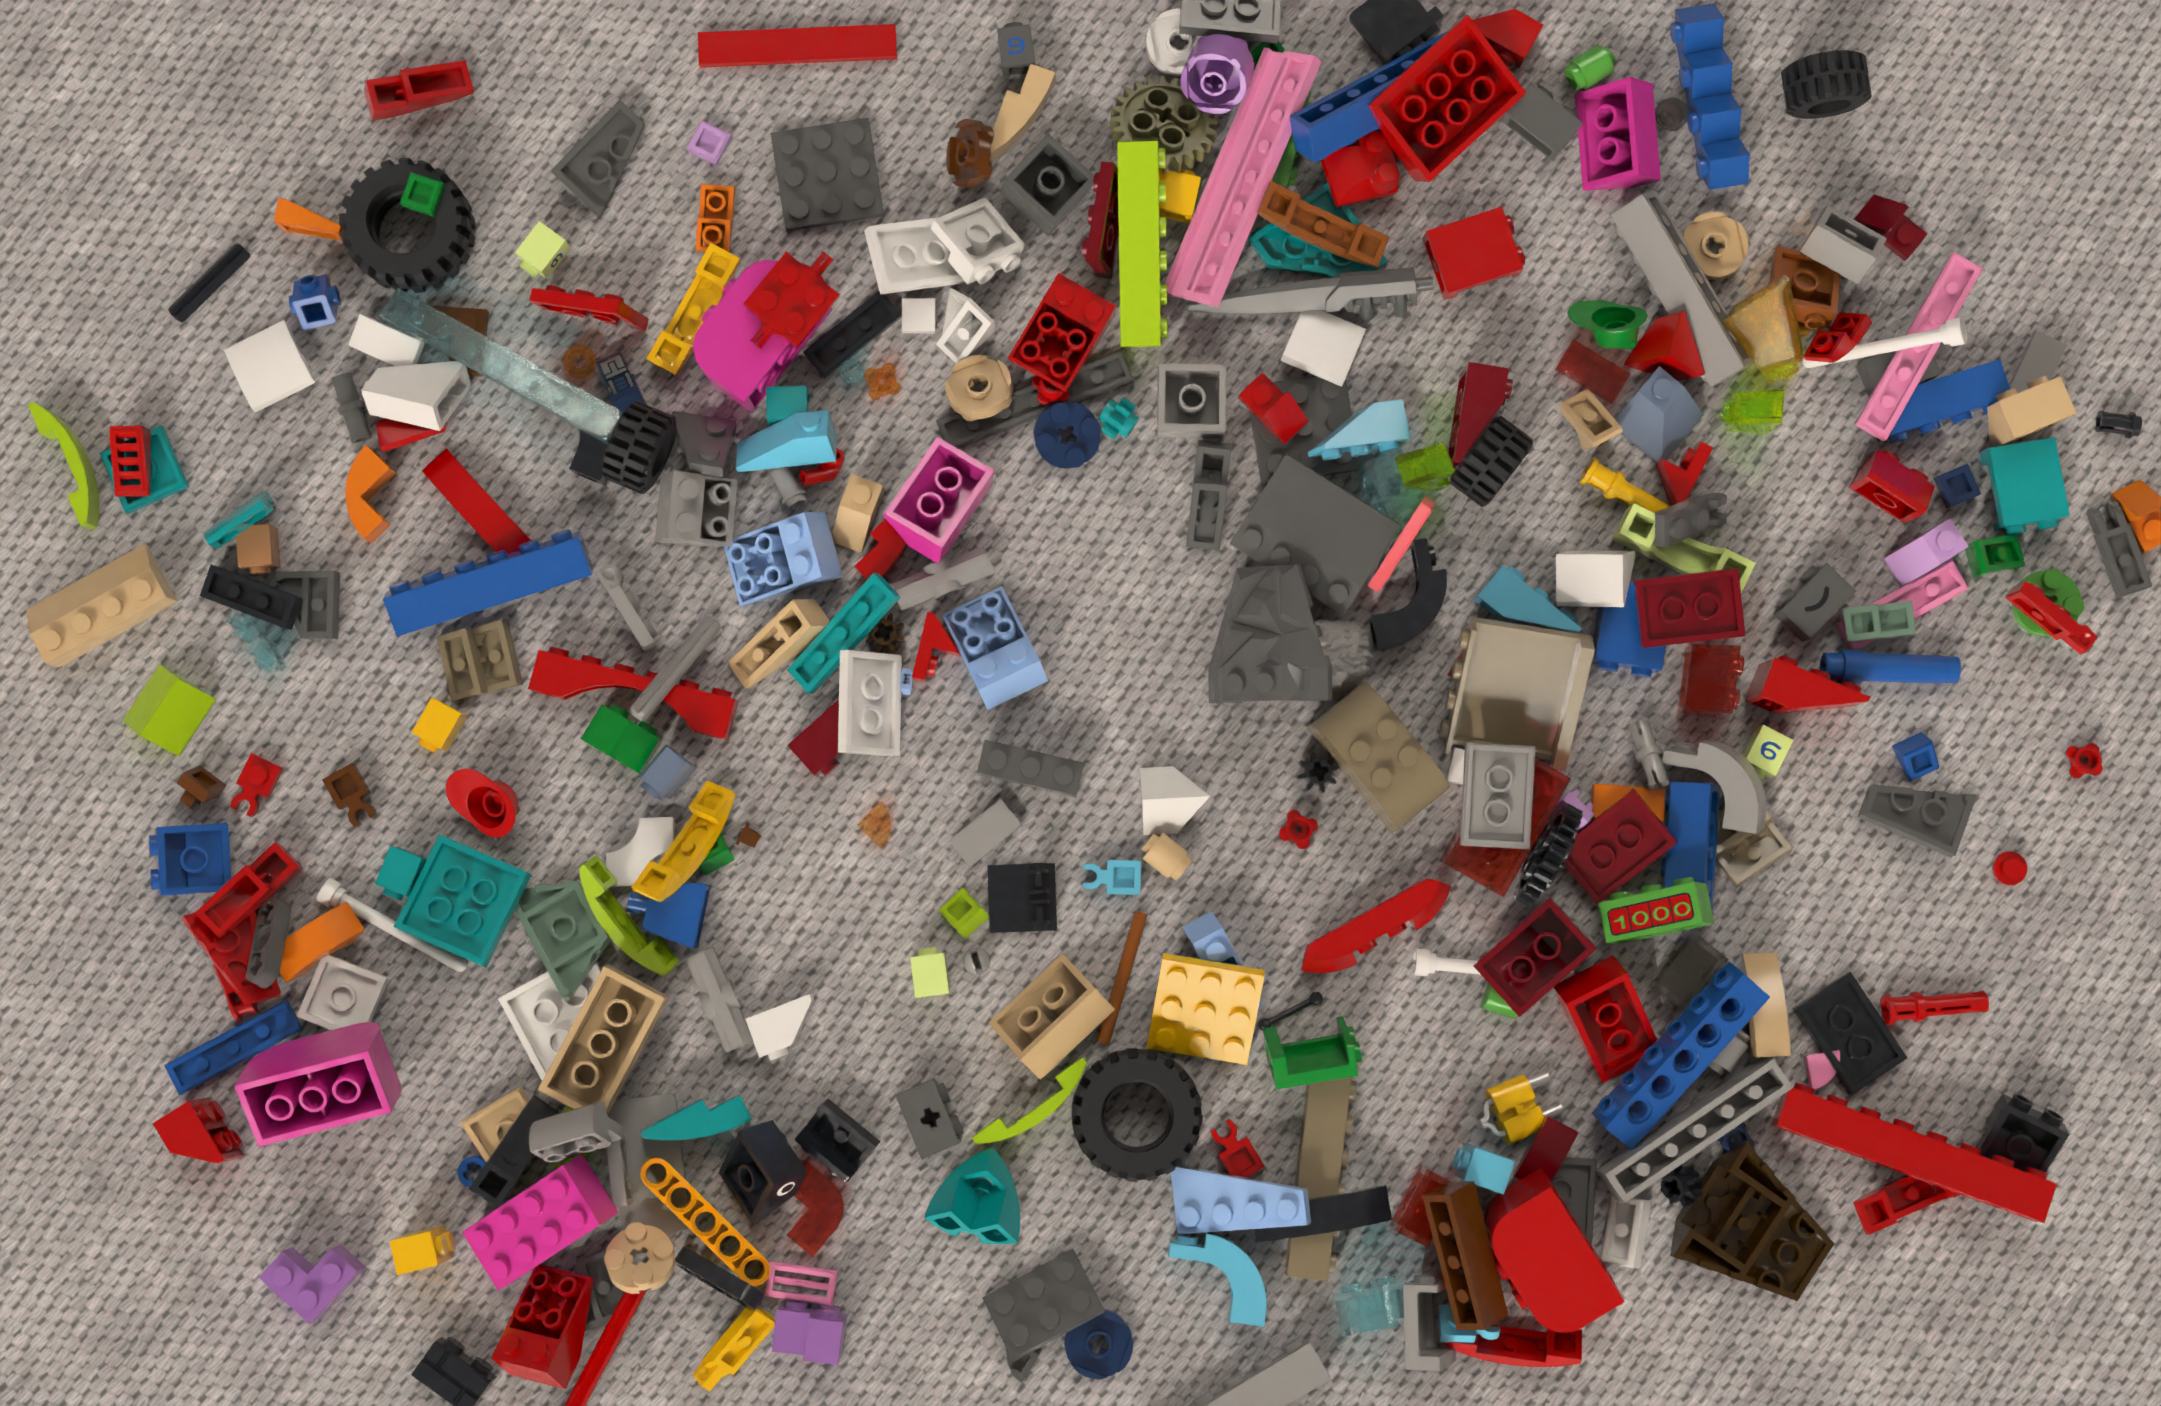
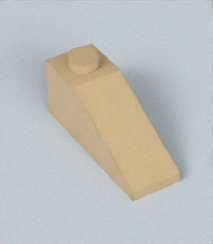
[727,599,830,689]

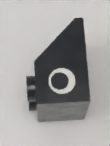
[718,1120,808,1225]

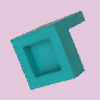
[766,385,809,426]

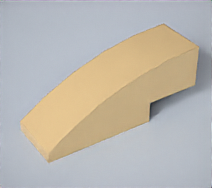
[990,64,1056,162]
[1742,953,1791,1057]

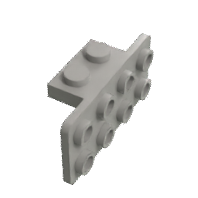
[601,1093,688,1233]

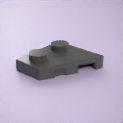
[273,571,340,640]

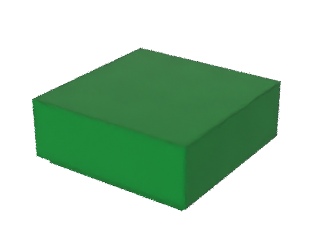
[400,172,445,217]

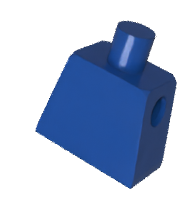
[627,883,711,948]

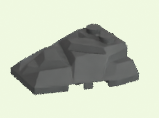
[1208,564,1332,704]

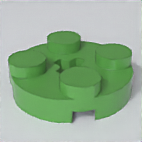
[2012,569,2084,637]

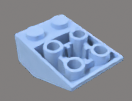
[724,512,843,606]
[942,586,1048,710]

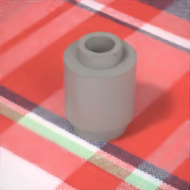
[1707,1030,1750,1076]

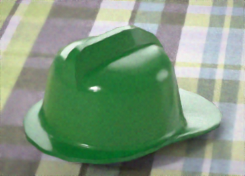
[1567,300,1648,349]

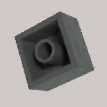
[999,133,1094,236]

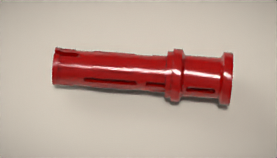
[1880,990,1989,1025]

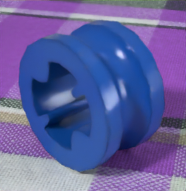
[458,1156,486,1187]

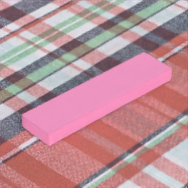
[1835,559,1969,650]

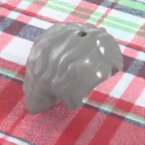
[1314,620,1374,694]

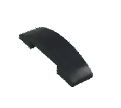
[1254,1185,1392,1242]

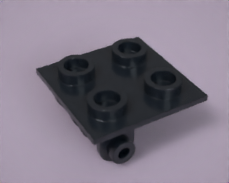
[987,863,1057,933]

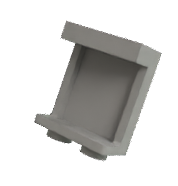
[1403,1271,1456,1371]

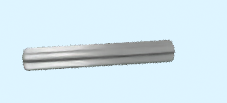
[631,616,720,721]

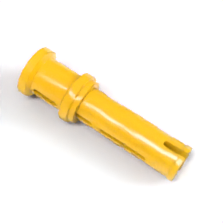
[1579,456,1670,513]

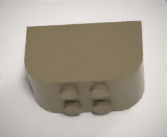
[1307,682,1450,833]

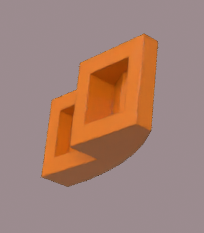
[1591,784,1666,823]

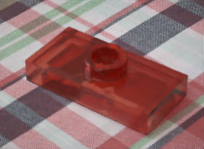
[1554,339,1630,404]

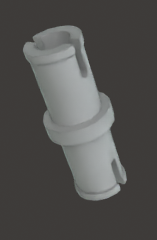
[1629,720,1670,790]

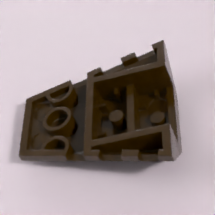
[1670,1140,1834,1301]

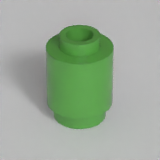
[1564,44,1616,91]

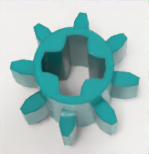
[1098,397,1140,440]

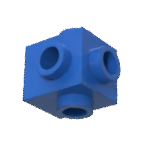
[289,274,341,330]

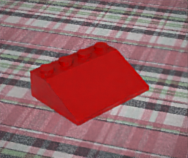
[1368,15,1526,182]

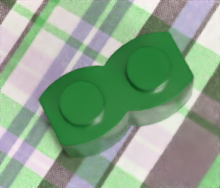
[581,703,662,774]

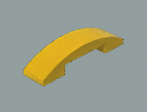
[646,243,741,376]
[631,780,736,902]

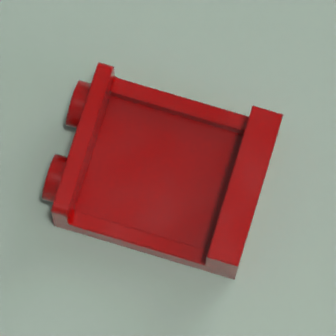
[1422,207,1525,300]

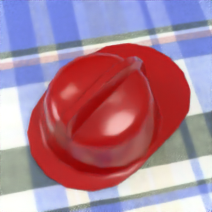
[445,768,520,838]

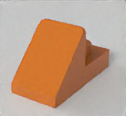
[2110,480,2161,554]

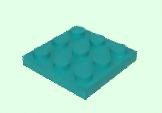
[394,834,531,968]

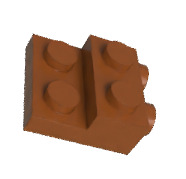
[1763,246,1840,330]

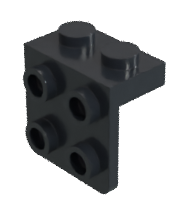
[1349,0,1444,65]

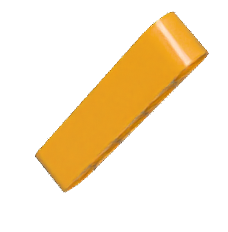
[639,1156,770,1286]

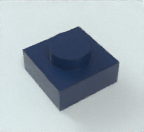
[1933,464,1981,509]

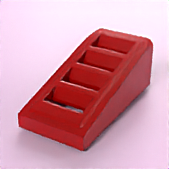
[110,425,151,497]

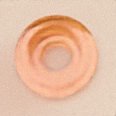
[563,345,597,378]

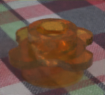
[864,363,901,400]

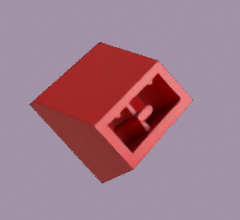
[152,1097,244,1164]

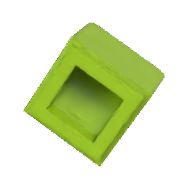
[938,887,989,939]

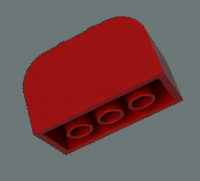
[1484,1167,1625,1333]

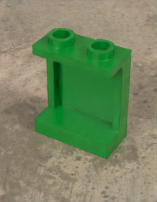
[1263,1016,1362,1090]

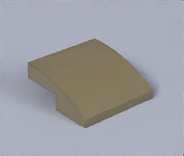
[436,619,523,702]
[1716,809,1792,888]

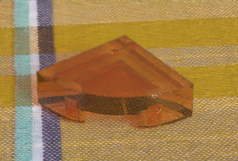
[858,801,892,849]

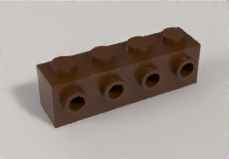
[1422,1181,1508,1330]

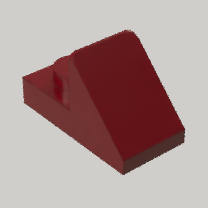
[1853,194,1928,261]

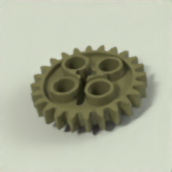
[1109,76,1218,174]

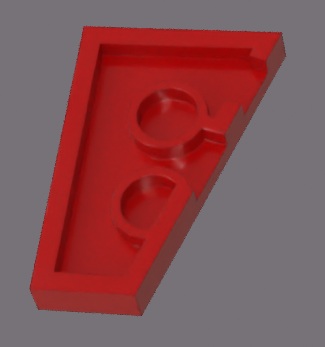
[529,285,649,331]

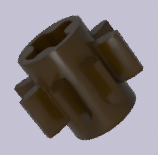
[865,613,906,654]

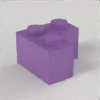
[259,1244,366,1324]
[772,1301,848,1365]

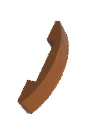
[1257,181,1390,268]

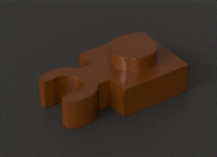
[322,763,377,827]

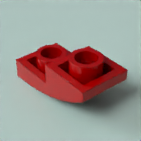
[1803,312,1872,363]

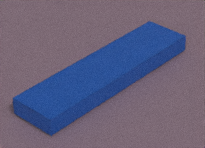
[164,1000,304,1095]

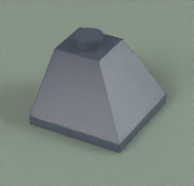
[1614,366,1704,463]

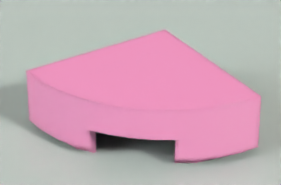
[1804,1050,1840,1089]

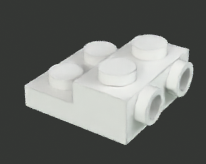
[931,197,1025,285]

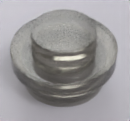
[1655,97,1688,131]

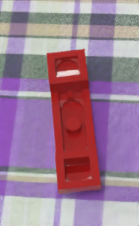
[422,448,532,554]
[1853,1175,1960,1235]
[1442,1325,1582,1367]

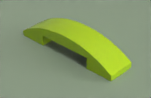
[27,402,99,530]
[579,854,680,976]
[972,1056,1087,1144]

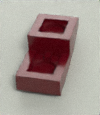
[1513,1116,1579,1181]

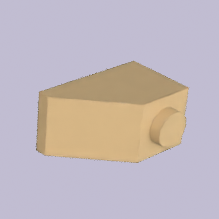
[832,474,885,553]

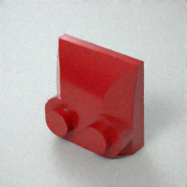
[1321,129,1400,207]

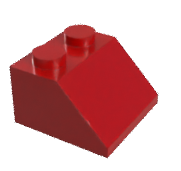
[1849,449,1935,524]

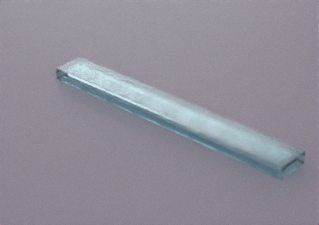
[379,288,623,444]

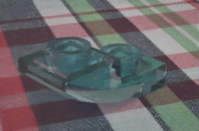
[226,610,287,673]

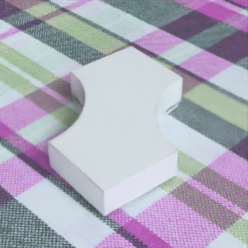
[606,817,675,887]

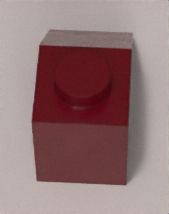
[787,700,842,777]

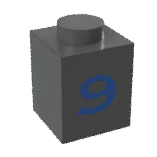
[997,22,1035,77]

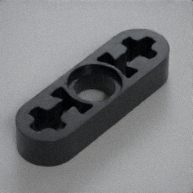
[675,1246,764,1311]

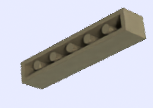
[1284,1077,1357,1281]

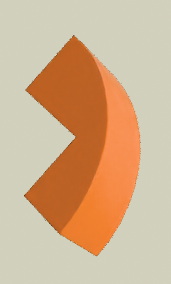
[345,445,397,543]
[279,902,365,983]

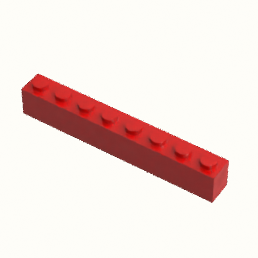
[1771,1083,2057,1223]

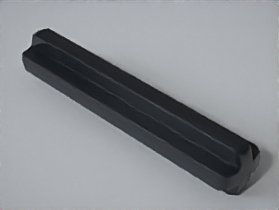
[168,243,250,323]

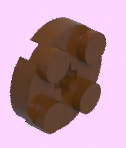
[946,119,994,188]

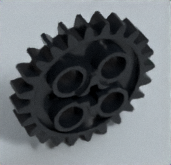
[1513,803,1583,908]

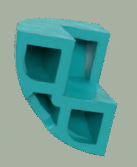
[924,1148,1020,1244]

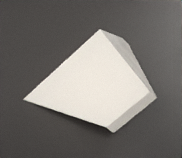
[936,288,996,363]
[1139,766,1210,835]

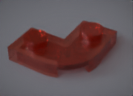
[787,1159,844,1257]

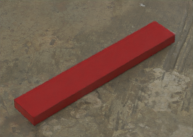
[698,24,897,68]

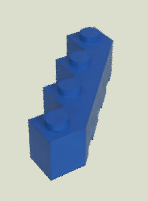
[1670,3,1750,190]

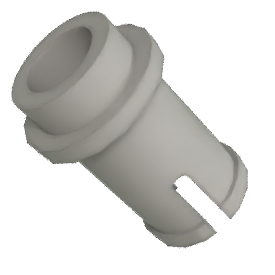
[770,467,807,510]

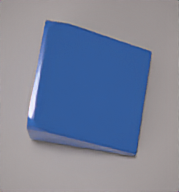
[1892,732,1939,782]

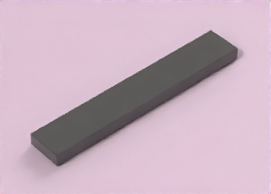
[936,350,1134,449]

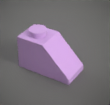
[1883,519,1969,587]

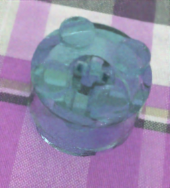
[1333,1276,1404,1337]

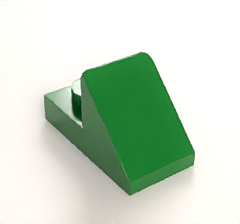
[1965,534,2026,578]

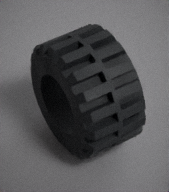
[1781,50,1872,119]
[602,401,676,494]
[1449,416,1533,507]

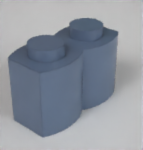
[639,744,697,800]

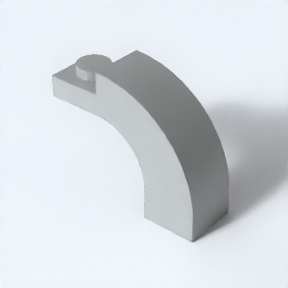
[1662,738,1766,834]

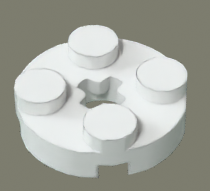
[1146,8,1202,77]

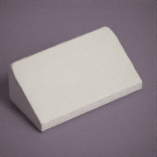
[1601,1195,1651,1268]

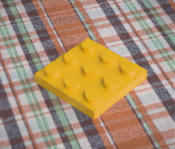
[1147,953,1265,1065]

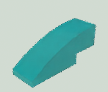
[640,1095,752,1140]

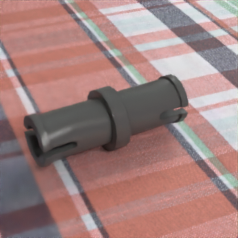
[331,373,372,443]

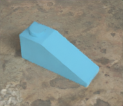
[736,410,837,472]

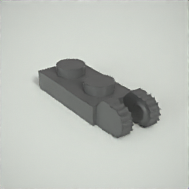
[1655,493,1727,548]
[2086,501,2152,598]

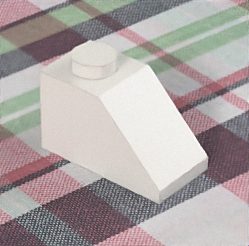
[745,994,814,1061]

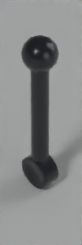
[1258,992,1323,1031]

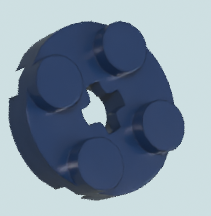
[1033,401,1100,469]
[1064,1308,1133,1380]

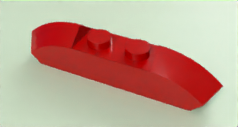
[1301,878,1451,973]

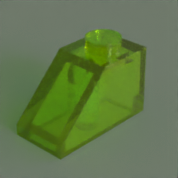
[1721,389,1784,435]

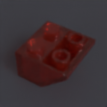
[1678,644,1744,719]

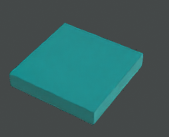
[99,425,190,514]

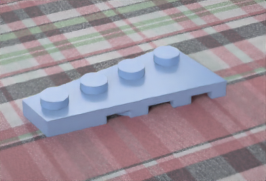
[1171,1165,1311,1234]

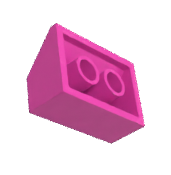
[1575,77,1661,191]
[883,437,995,564]

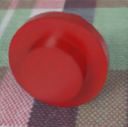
[1992,851,2027,885]

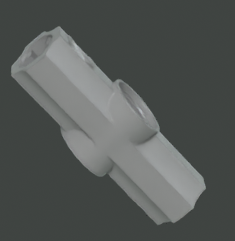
[890,546,995,612]
[686,947,753,1053]

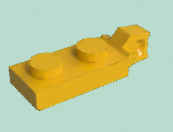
[693,1306,776,1391]

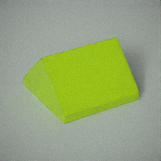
[122,664,217,756]

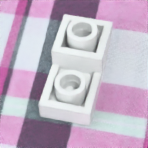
[348,314,425,366]

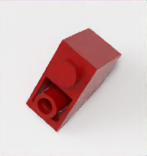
[1473,9,1544,68]

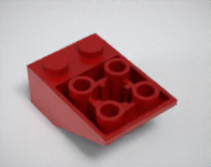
[1008,273,1116,392]
[1744,656,1870,714]
[491,1265,593,1389]

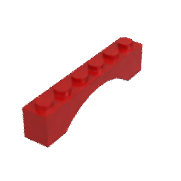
[528,646,739,741]

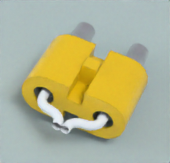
[1480,1071,1564,1145]

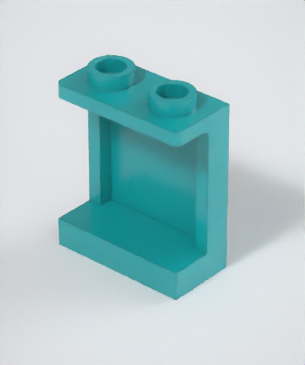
[1979,437,2070,535]

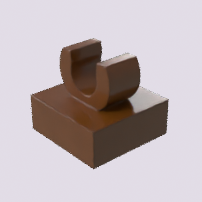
[177,765,226,809]

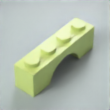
[1612,503,1756,593]

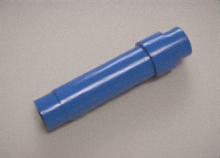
[1820,650,1961,684]

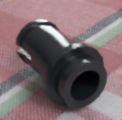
[2095,411,2142,439]

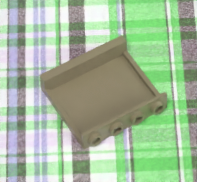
[1439,617,1595,772]

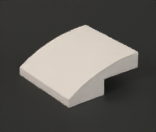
[224,320,315,413]

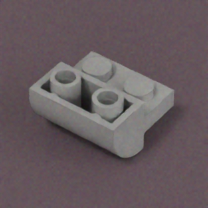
[529,1101,623,1162]

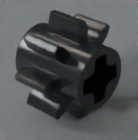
[1296,751,1339,793]
[1660,1164,1703,1207]

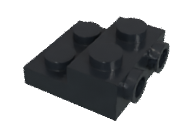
[1975,1093,2070,1173]

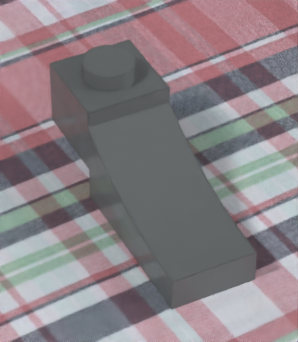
[1186,440,1231,550]

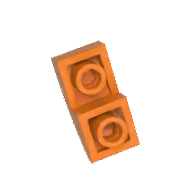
[696,184,736,253]

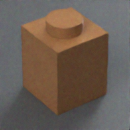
[236,524,281,576]

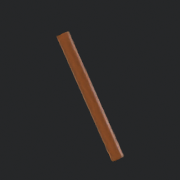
[1097,911,1148,1045]

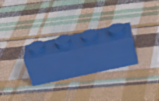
[1877,359,2010,444]
[1661,782,1720,913]

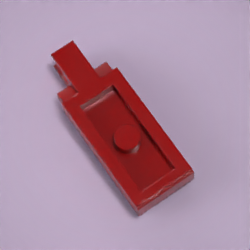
[2006,581,2098,655]

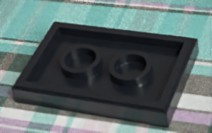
[1792,972,1907,1095]

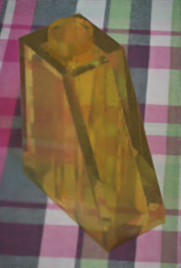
[1723,274,1804,384]

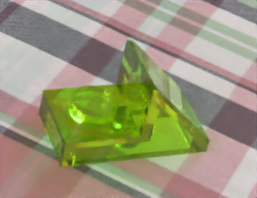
[1394,443,1454,491]

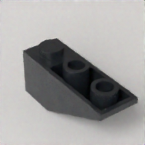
[469,1095,561,1208]

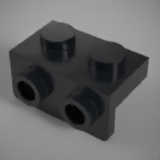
[795,1099,881,1182]

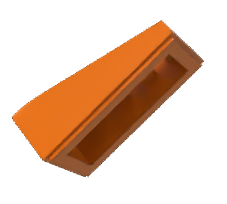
[274,197,344,241]

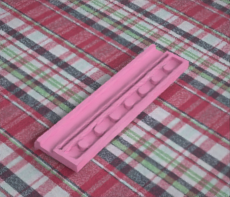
[1164,47,1322,307]

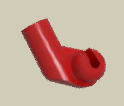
[800,448,845,486]

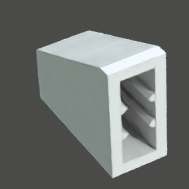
[361,361,472,431]

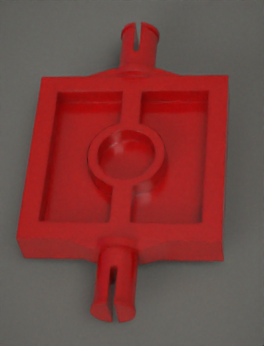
[743,251,840,350]

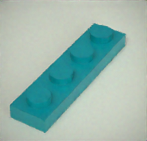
[787,573,901,694]

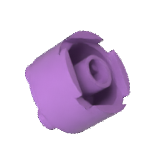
[1181,34,1254,114]

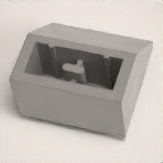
[1800,206,1887,284]
[655,470,738,547]

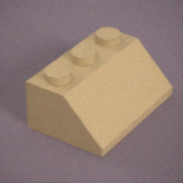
[989,953,1115,1080]

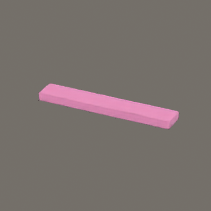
[1854,252,1983,441]

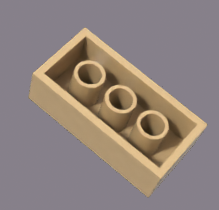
[538,965,670,1116]

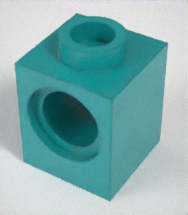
[375,846,427,901]

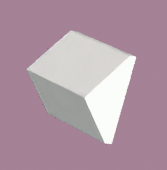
[1556,551,1636,607]

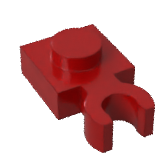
[230,753,284,817]
[1210,1119,1265,1177]

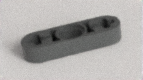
[246,896,291,988]

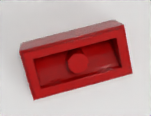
[376,418,448,452]

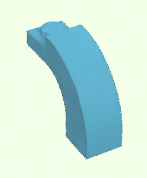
[1168,1232,1267,1327]

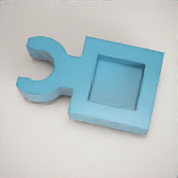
[1083,860,1141,895]
[1437,1305,1500,1343]

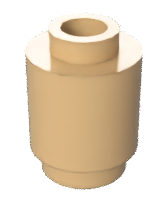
[1141,833,1193,881]

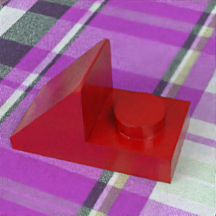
[1238,372,1308,445]
[1656,441,1713,506]
[912,612,960,683]

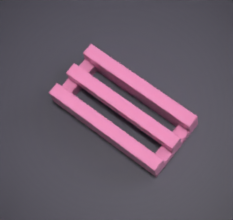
[764,1261,838,1306]

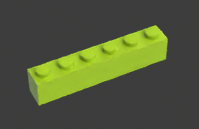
[1117,141,1168,347]

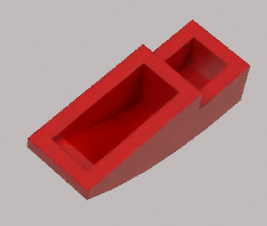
[364,60,474,121]
[854,519,908,581]
[195,842,303,938]

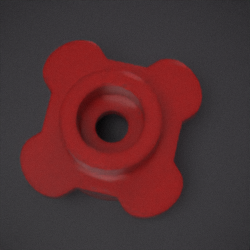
[1032,376,1069,404]
[2065,743,2103,779]
[1279,810,1318,849]

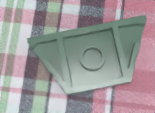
[515,881,611,1002]

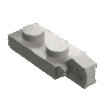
[595,562,657,653]

